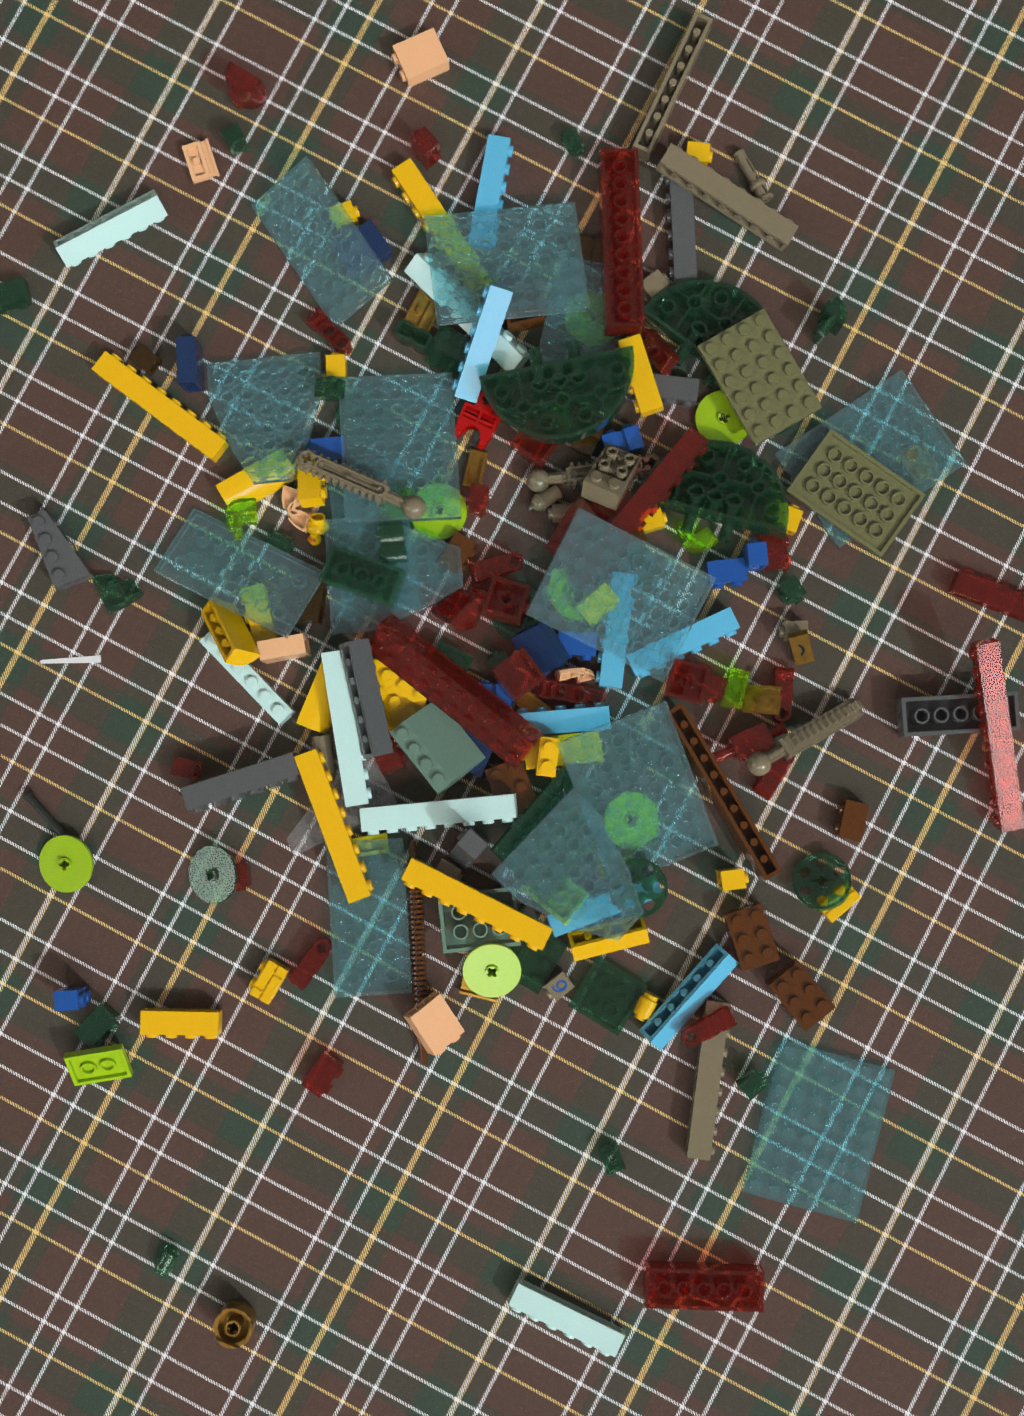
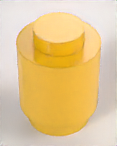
[633,991,659,1022]

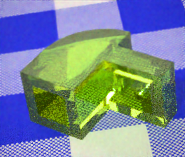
[226,498,257,540]
[676,519,719,554]

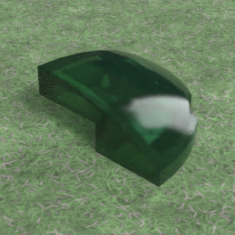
[92,575,144,615]

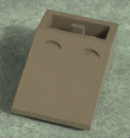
[581,444,642,511]

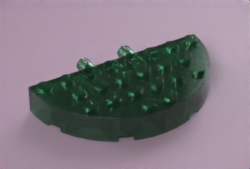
[640,279,773,388]
[479,340,634,444]
[635,440,789,543]

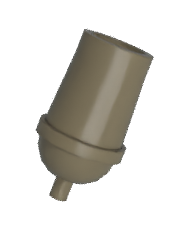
[528,485,562,511]

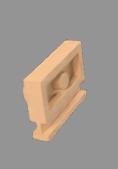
[182,138,220,184]

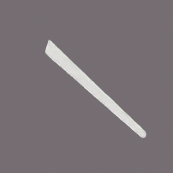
[40,655,101,664]

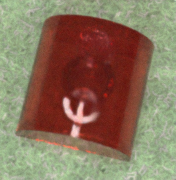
[225,61,268,110]
[430,586,482,631]

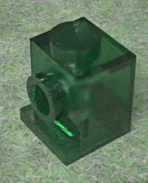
[599,1141,626,1175]

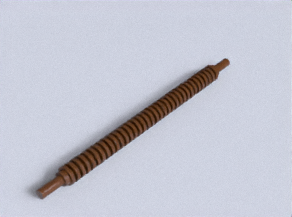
[406,840,428,1065]

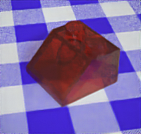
[664,658,711,706]

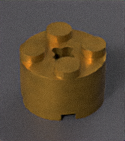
[213,1300,256,1349]

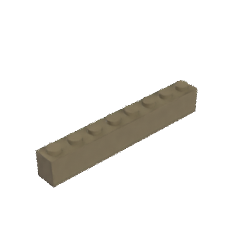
[631,11,713,162]
[655,143,799,252]
[685,998,733,1161]

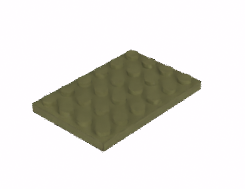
[697,308,822,447]
[786,429,926,558]

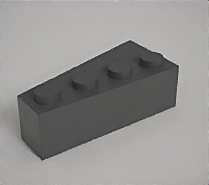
[27,510,96,591]
[447,827,489,871]

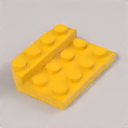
[373,659,428,732]

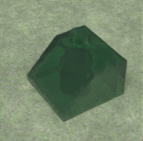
[425,324,471,379]

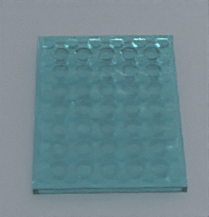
[424,202,590,326]
[774,369,966,549]
[338,373,461,525]
[525,508,716,683]
[557,701,719,888]
[742,1039,895,1223]

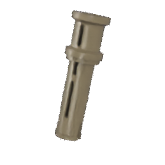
[733,149,773,204]

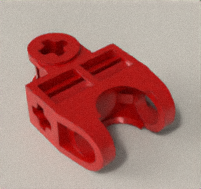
[454,390,501,450]

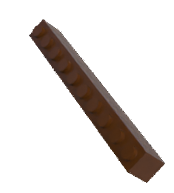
[661,703,782,881]

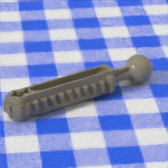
[296,449,426,520]
[526,453,663,493]
[747,698,864,776]

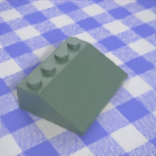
[390,698,486,794]
[438,885,521,954]

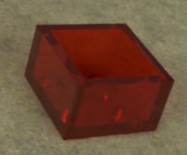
[510,413,564,469]
[490,647,546,702]

